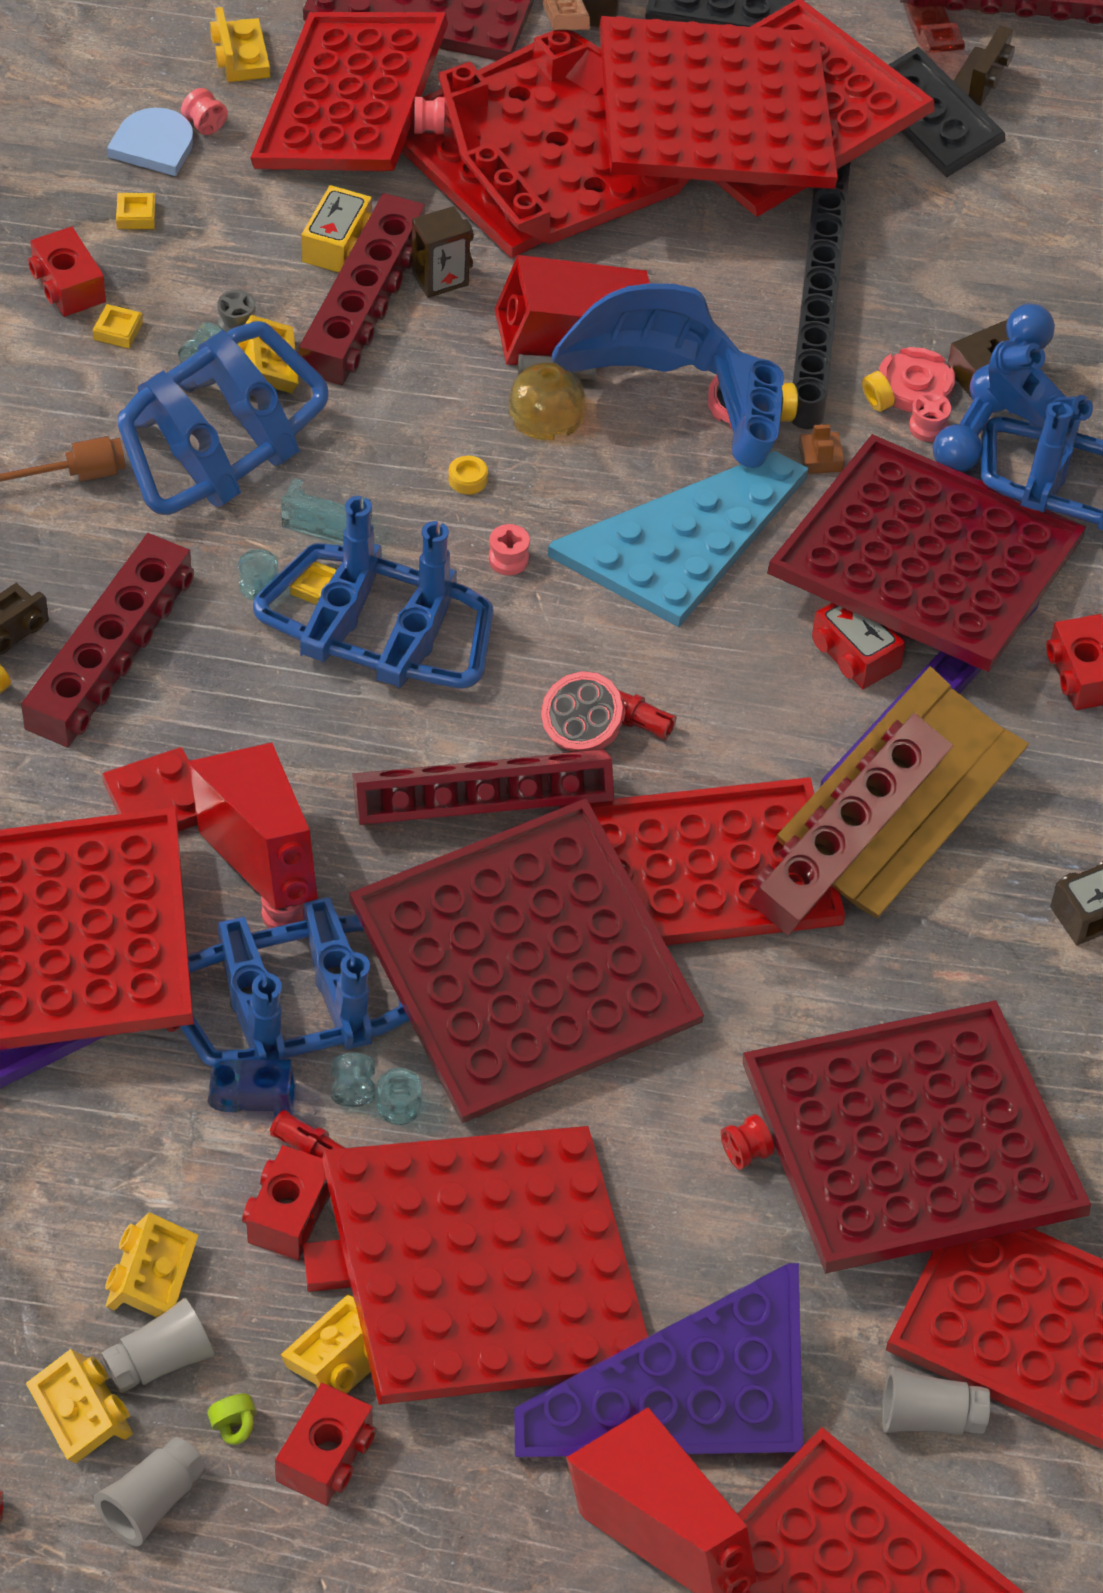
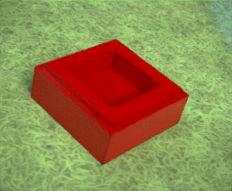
[303,1240,351,1292]

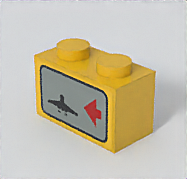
[301,185,372,272]

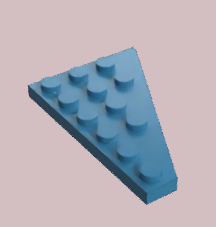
[548,451,808,627]

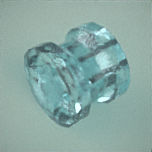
[238,549,279,600]
[331,1053,376,1107]
[377,1068,422,1125]

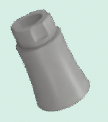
[101,1297,215,1393]
[882,1366,990,1435]
[93,1436,206,1547]

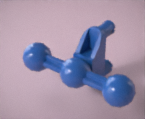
[933,303,1093,473]

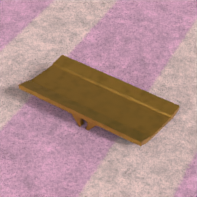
[776,666,1030,919]

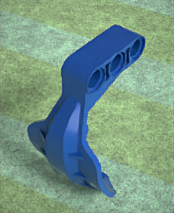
[552,283,784,468]

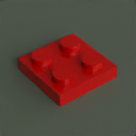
[102,747,197,831]

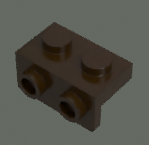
[954,26,1015,106]
[0,582,49,655]

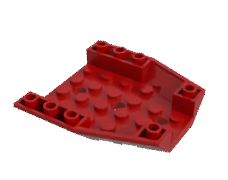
[438,30,690,244]

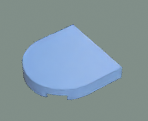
[107,108,193,176]

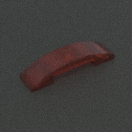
[903,3,965,53]

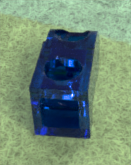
[207,1060,297,1117]

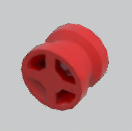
[720,1114,775,1170]

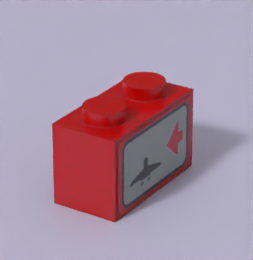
[812,603,905,690]

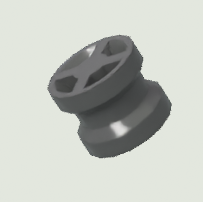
[217,290,256,332]

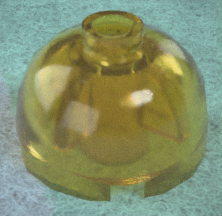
[508,362,586,441]

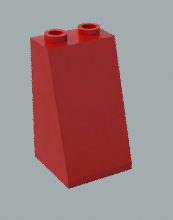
[494,255,650,365]
[188,742,318,910]
[566,1407,757,1593]

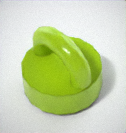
[207,1393,257,1445]

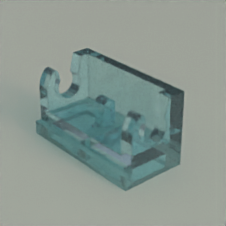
[281,478,372,544]

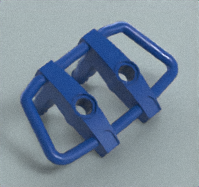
[118,321,329,515]
[981,402,1103,530]
[253,496,494,689]
[180,897,409,1071]

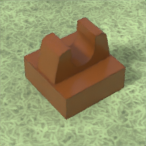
[798,424,845,474]

